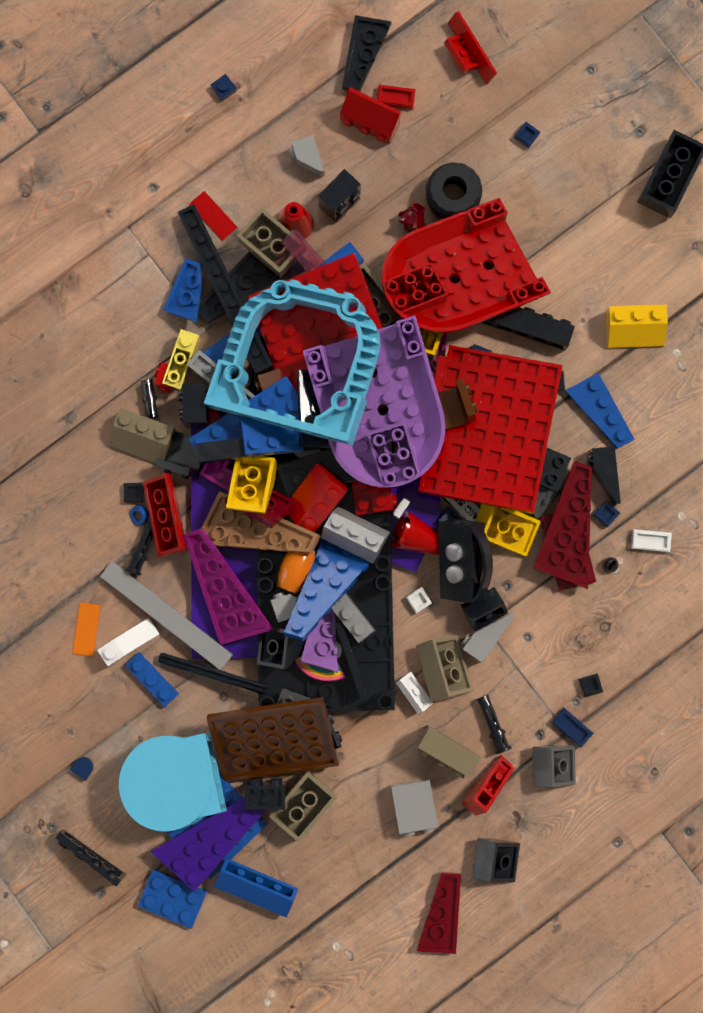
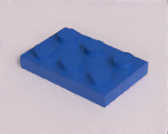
[138,868,207,929]

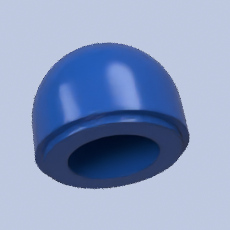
[130,505,150,525]

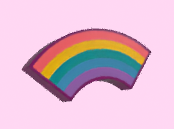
[294,656,346,681]

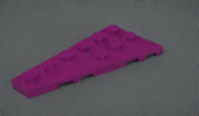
[183,528,273,645]

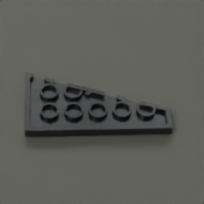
[198,252,313,323]

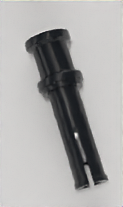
[125,518,154,576]
[477,694,512,754]

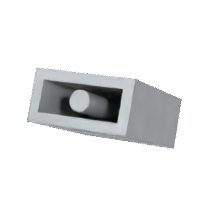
[391,778,438,836]

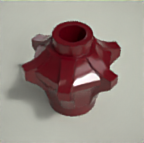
[398,202,426,232]

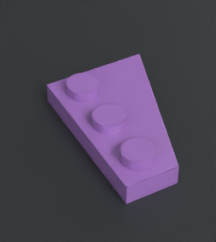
[300,610,338,673]

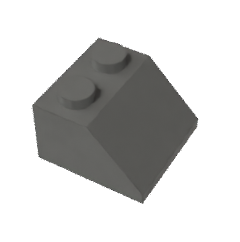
[532,745,576,787]

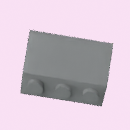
[321,507,390,564]

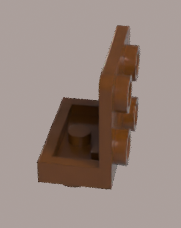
[438,379,478,430]

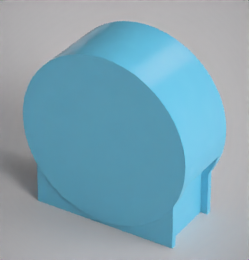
[119,733,227,831]

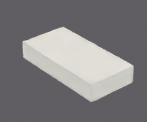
[631,529,672,552]

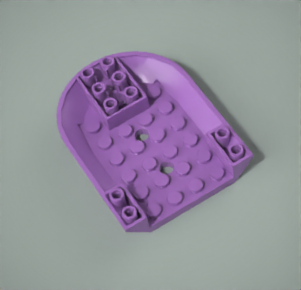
[303,316,446,487]

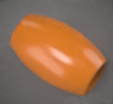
[277,551,315,594]

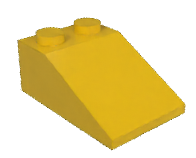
[226,456,277,514]
[476,504,541,557]

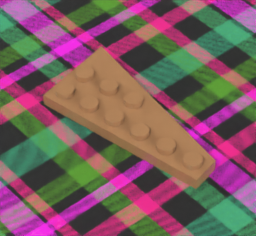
[201,491,320,554]

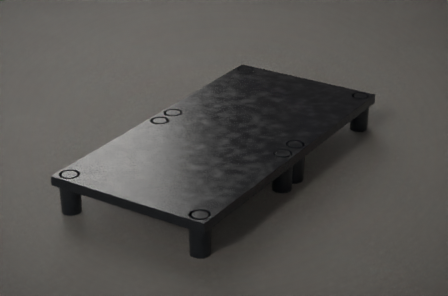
[256,448,395,712]

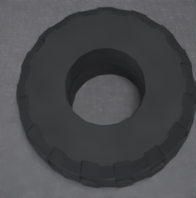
[425,162,482,219]

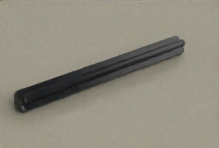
[158,653,268,695]

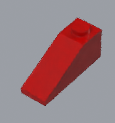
[462,755,515,816]

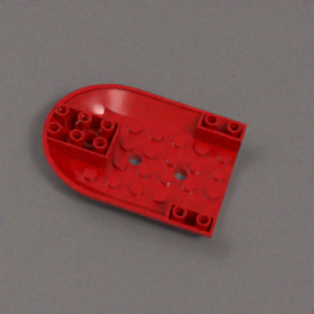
[382,197,551,333]

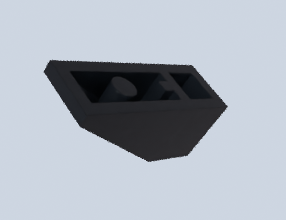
[586,446,621,505]

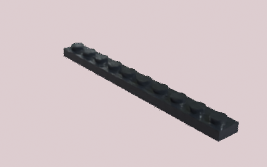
[178,204,274,376]

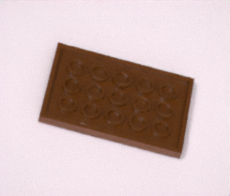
[207,697,339,782]

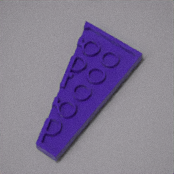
[151,797,266,891]

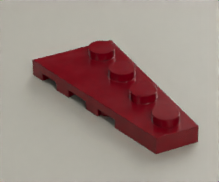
[416,872,461,954]

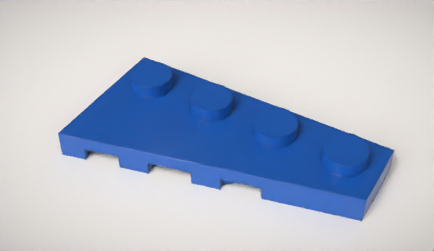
[564,373,635,449]

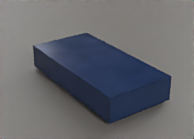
[551,707,594,748]

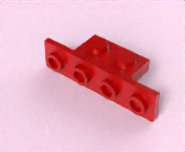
[444,11,497,84]

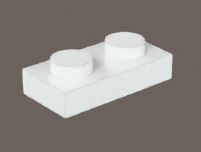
[396,672,433,715]

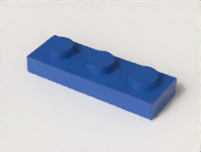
[125,652,180,707]

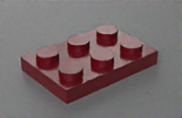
[225,489,296,528]

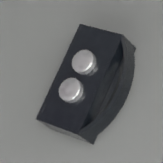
[439,518,493,604]

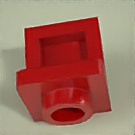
[154,362,176,394]

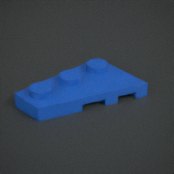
[163,259,204,323]
[240,417,304,457]

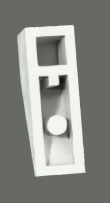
[97,618,160,666]

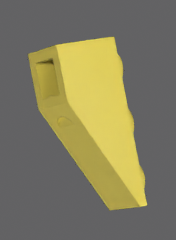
[162,329,201,390]

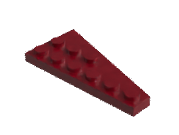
[533,461,592,589]

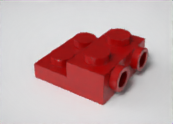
[352,480,397,516]

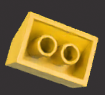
[606,304,668,348]

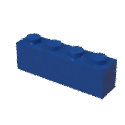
[214,858,298,918]

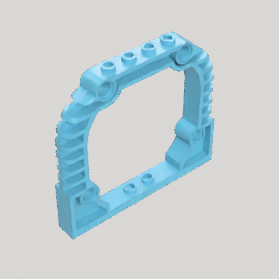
[204,280,381,446]

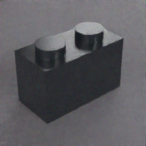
[461,587,508,632]

